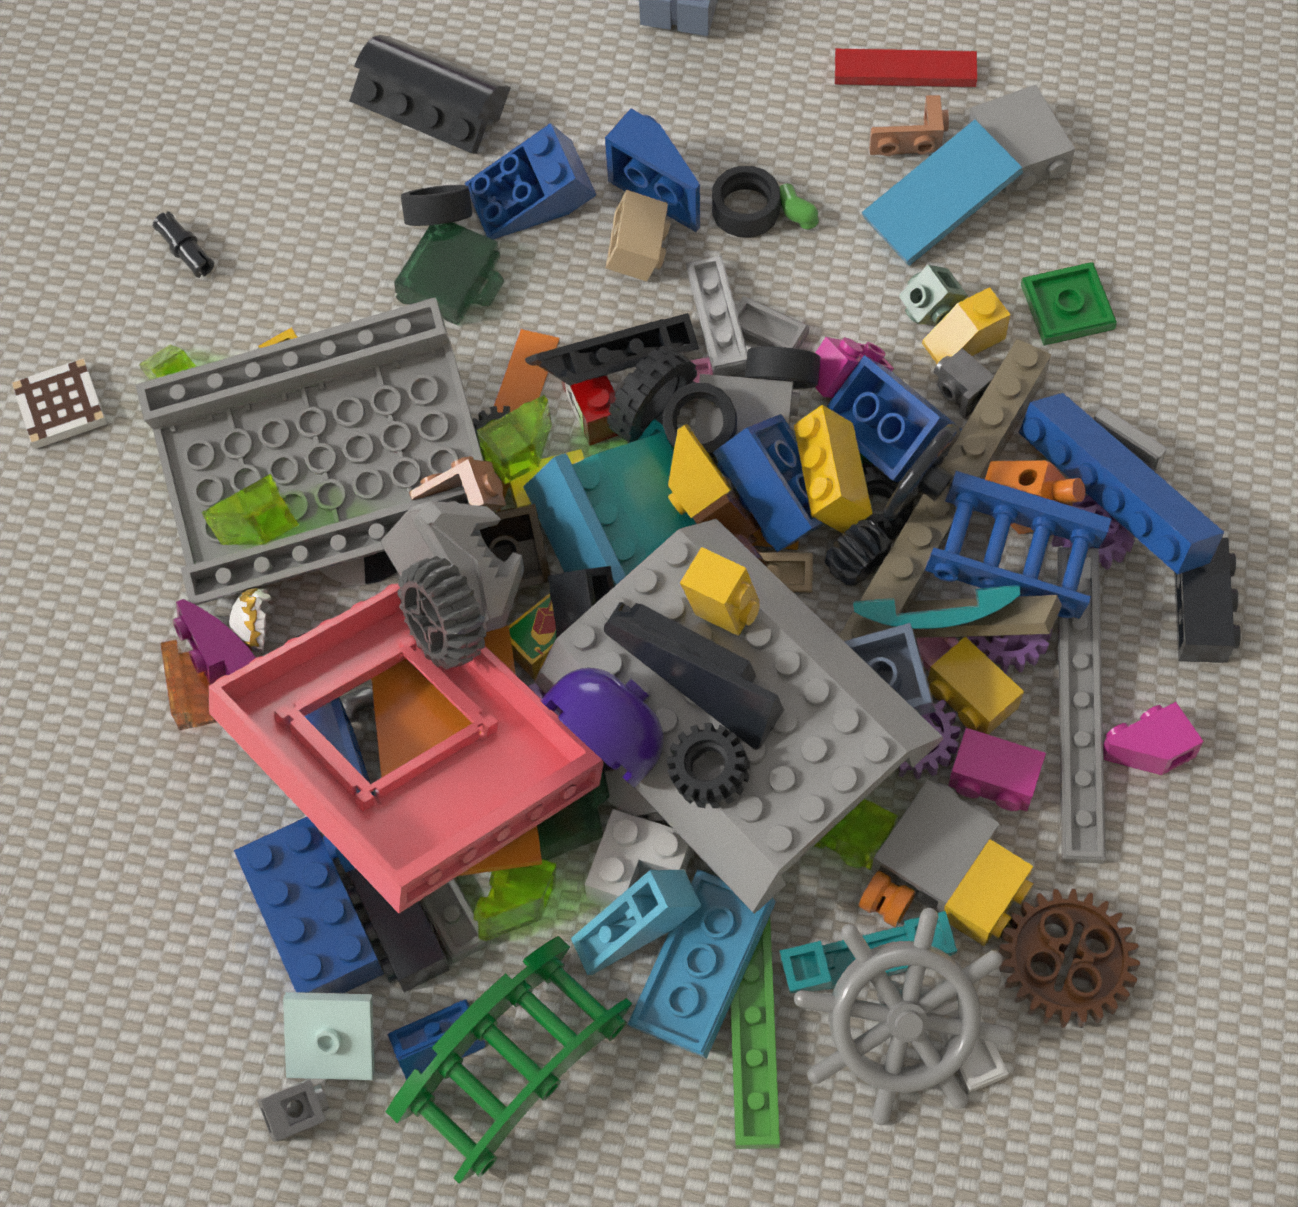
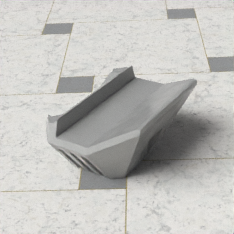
[380,501,524,632]

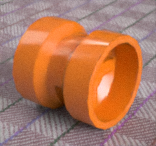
[858,870,916,928]

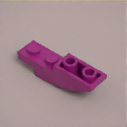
[173,599,256,684]

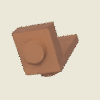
[869,95,949,156]
[409,456,506,512]

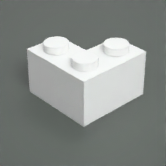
[585,809,693,907]

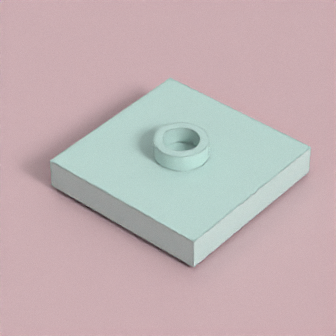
[283,992,375,1080]

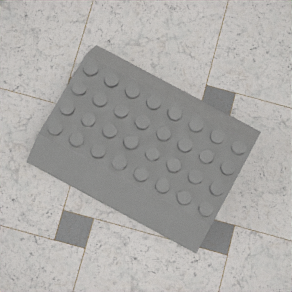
[135,297,496,605]
[535,519,943,914]

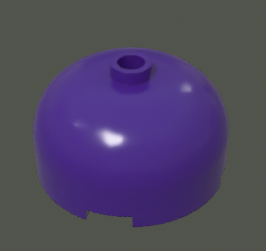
[540,667,664,788]

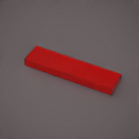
[835,48,977,87]

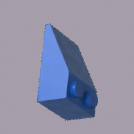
[605,108,700,232]

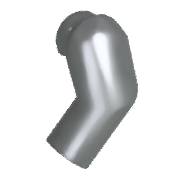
[340,687,374,723]

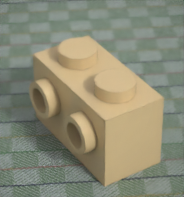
[605,190,670,282]

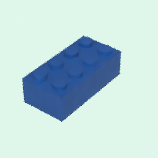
[234,817,384,994]

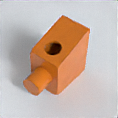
[985,460,1085,534]

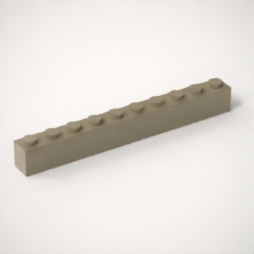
[839,339,1051,641]

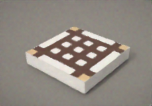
[12,358,107,449]

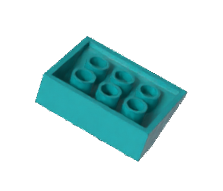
[572,432,697,576]

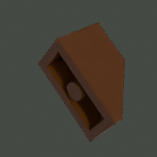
[693,489,761,543]

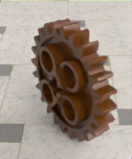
[998,888,1140,1028]

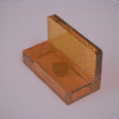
[160,640,217,730]

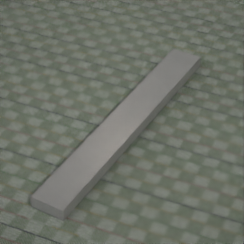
[1057,547,1106,864]

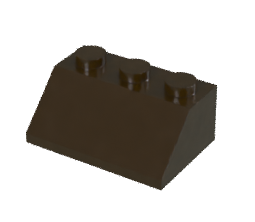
[480,503,550,589]

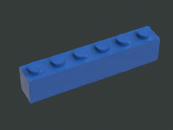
[1018,393,1224,575]

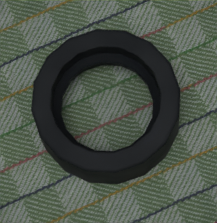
[712,166,780,237]
[401,185,472,226]
[745,346,821,389]
[663,383,737,458]

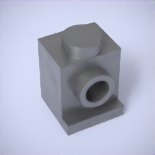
[933,348,994,419]
[257,1079,329,1142]

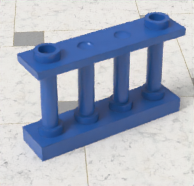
[924,471,1111,619]

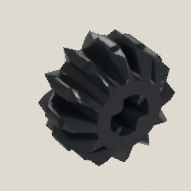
[824,519,892,586]

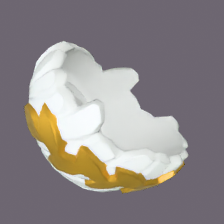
[229,588,271,653]

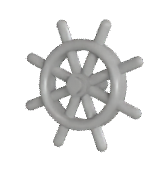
[794,908,1015,1125]

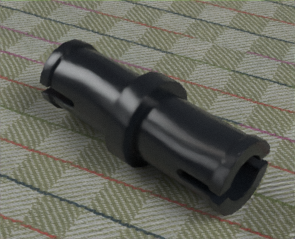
[152,211,215,278]

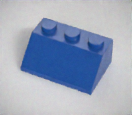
[827,355,962,482]
[713,414,825,552]

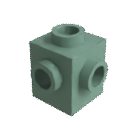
[898,265,968,326]

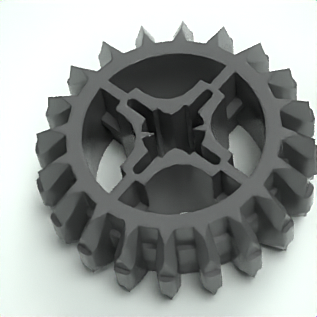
[398,556,486,670]

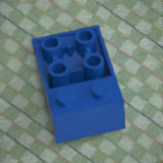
[464,123,597,240]

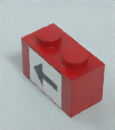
[562,375,619,446]

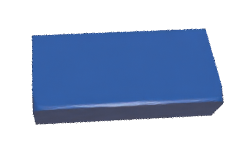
[387,999,486,1080]

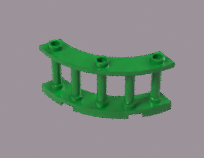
[385,936,633,1184]

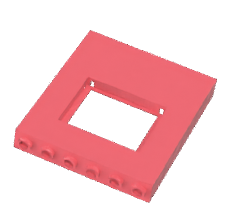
[209,583,604,913]

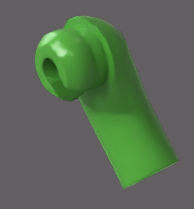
[780,183,819,230]

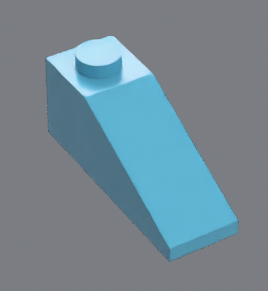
[571,869,702,975]

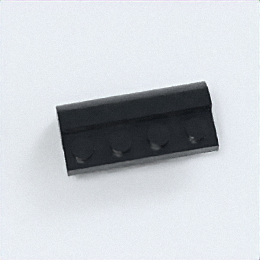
[349,35,511,154]

